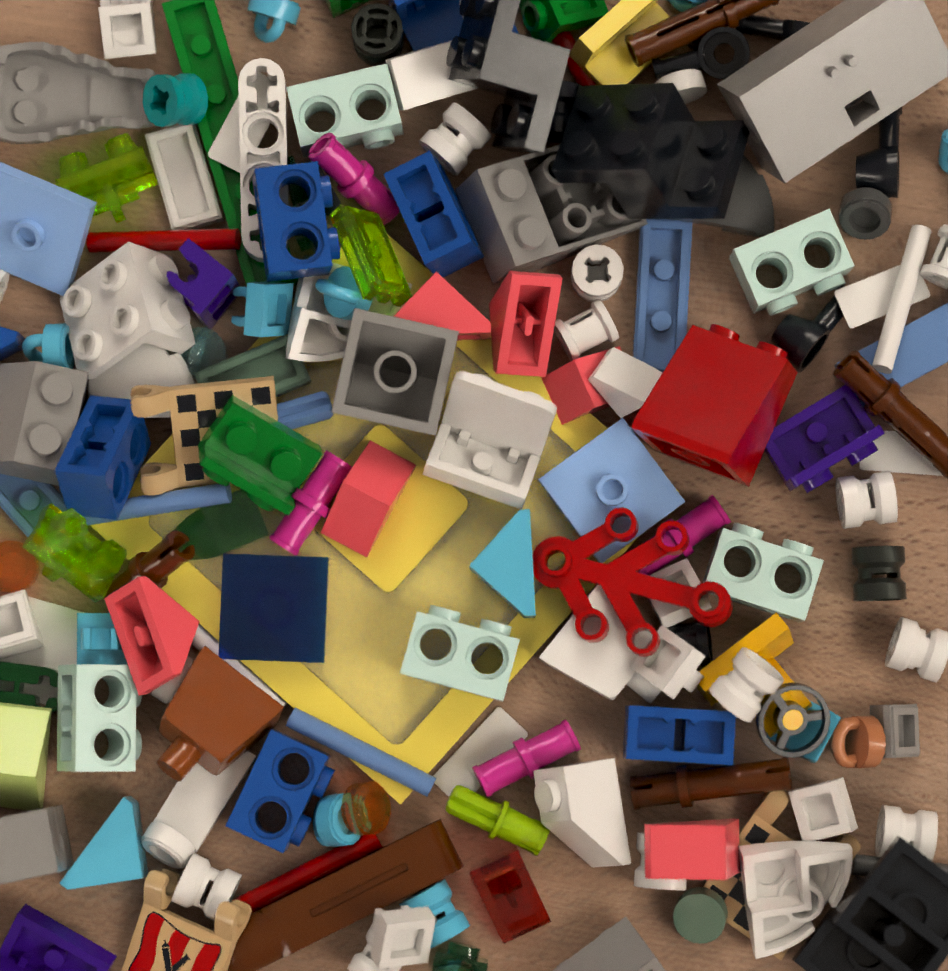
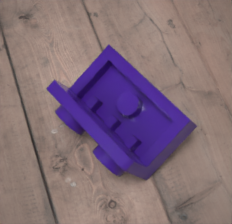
[764,385,885,493]
[0,904,117,971]

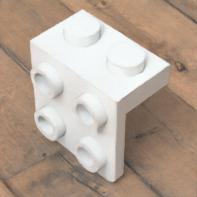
[60,242,196,380]
[423,371,557,510]

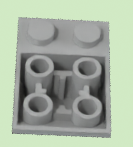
[455,144,648,284]

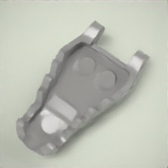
[0,42,156,144]

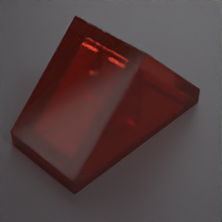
[469,847,551,944]

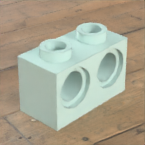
[286,63,403,157]
[729,209,855,316]
[702,523,824,622]
[400,605,520,702]
[57,664,142,772]

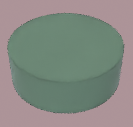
[673,887,728,944]

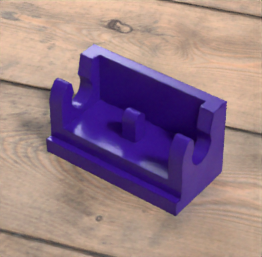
[166,238,240,330]

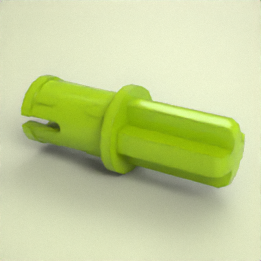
[446,785,550,856]

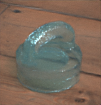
[174,327,228,379]

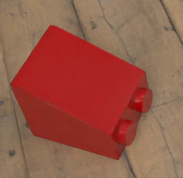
[631,324,798,487]

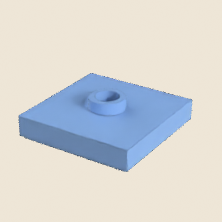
[0,162,97,296]
[538,418,685,563]

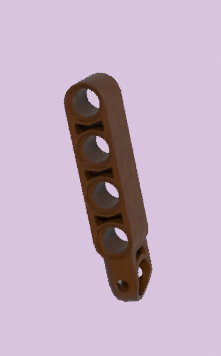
[227,819,464,971]

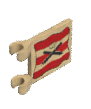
[121,869,252,971]

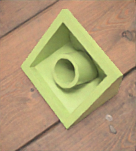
[0,702,52,811]

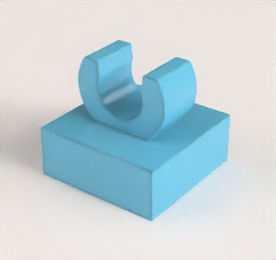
[231,281,294,337]
[77,613,128,665]

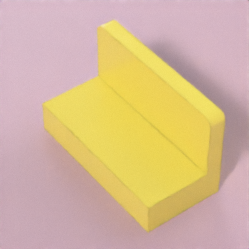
[569,0,670,85]

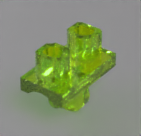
[54,133,158,223]
[23,503,127,603]

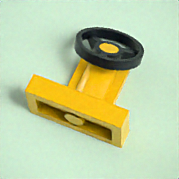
[697,612,830,758]

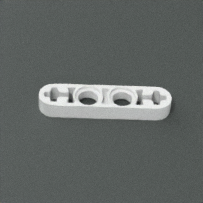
[238,58,289,263]

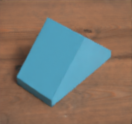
[469,509,536,618]
[59,796,148,890]

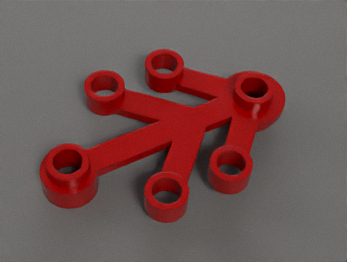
[532,507,733,657]

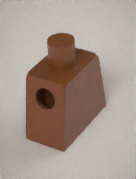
[157,646,284,781]

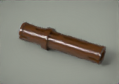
[625,0,779,67]
[833,350,948,478]
[630,757,793,810]

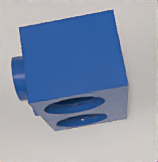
[383,150,485,278]
[252,161,340,282]
[54,395,151,520]
[623,705,736,765]
[226,729,335,853]

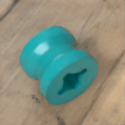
[142,73,208,127]

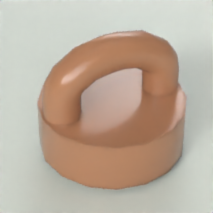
[831,716,886,768]

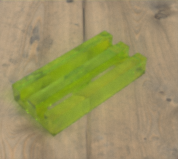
[329,204,412,307]

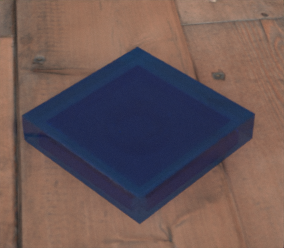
[218,554,329,663]

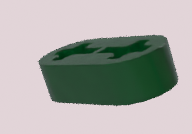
[0,661,58,714]

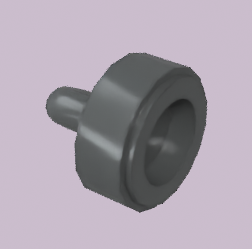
[839,187,892,240]

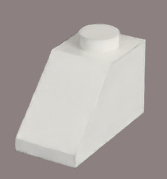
[533,758,632,868]

